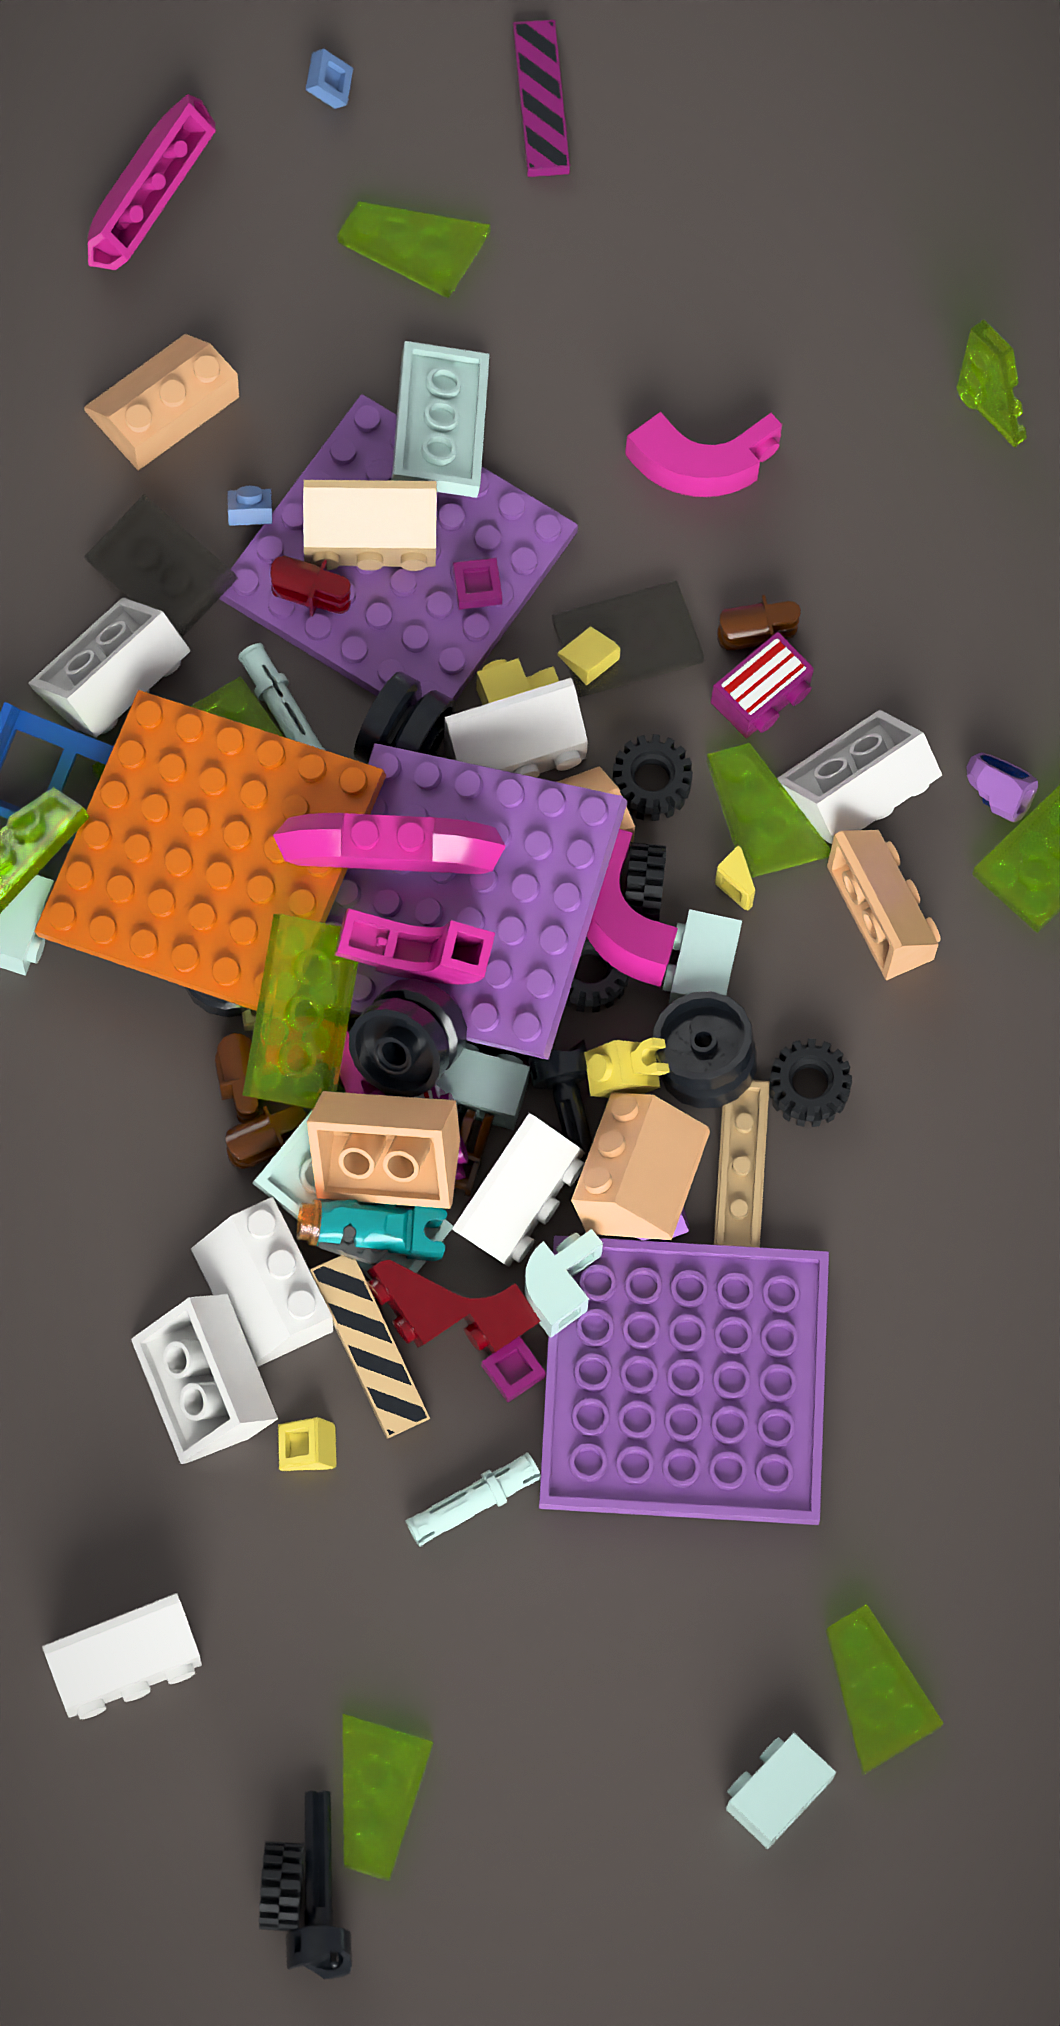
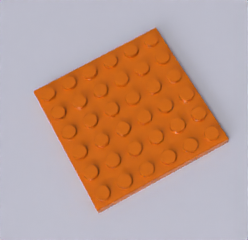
[35,690,386,1020]

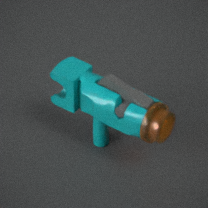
[297,1199,447,1265]

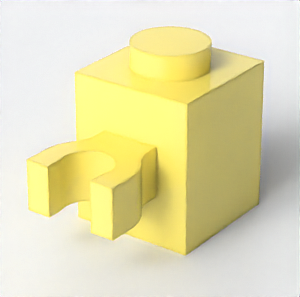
[476,658,559,705]
[584,1038,670,1098]

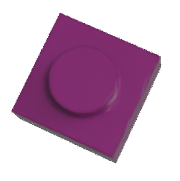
[453,558,503,610]
[481,1336,546,1403]

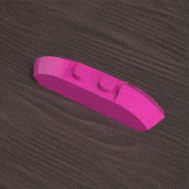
[88,94,216,270]
[273,813,506,874]

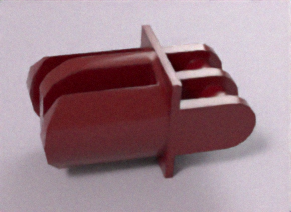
[270,555,351,617]

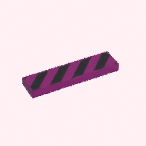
[513,20,570,177]

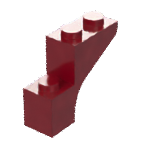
[367,1260,541,1355]

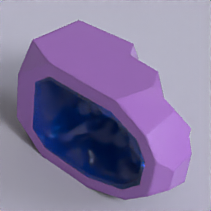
[966,753,1038,823]

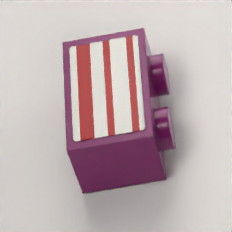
[710,632,814,739]

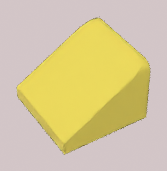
[558,626,621,686]
[715,845,755,910]
[278,1417,336,1471]

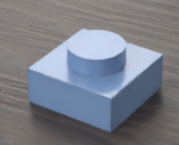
[306,49,353,109]
[228,486,272,526]

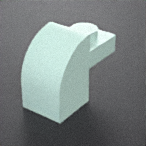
[524,1229,603,1338]

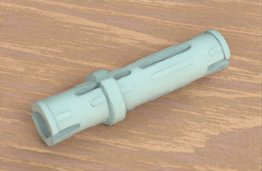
[238,643,326,751]
[405,1452,541,1547]

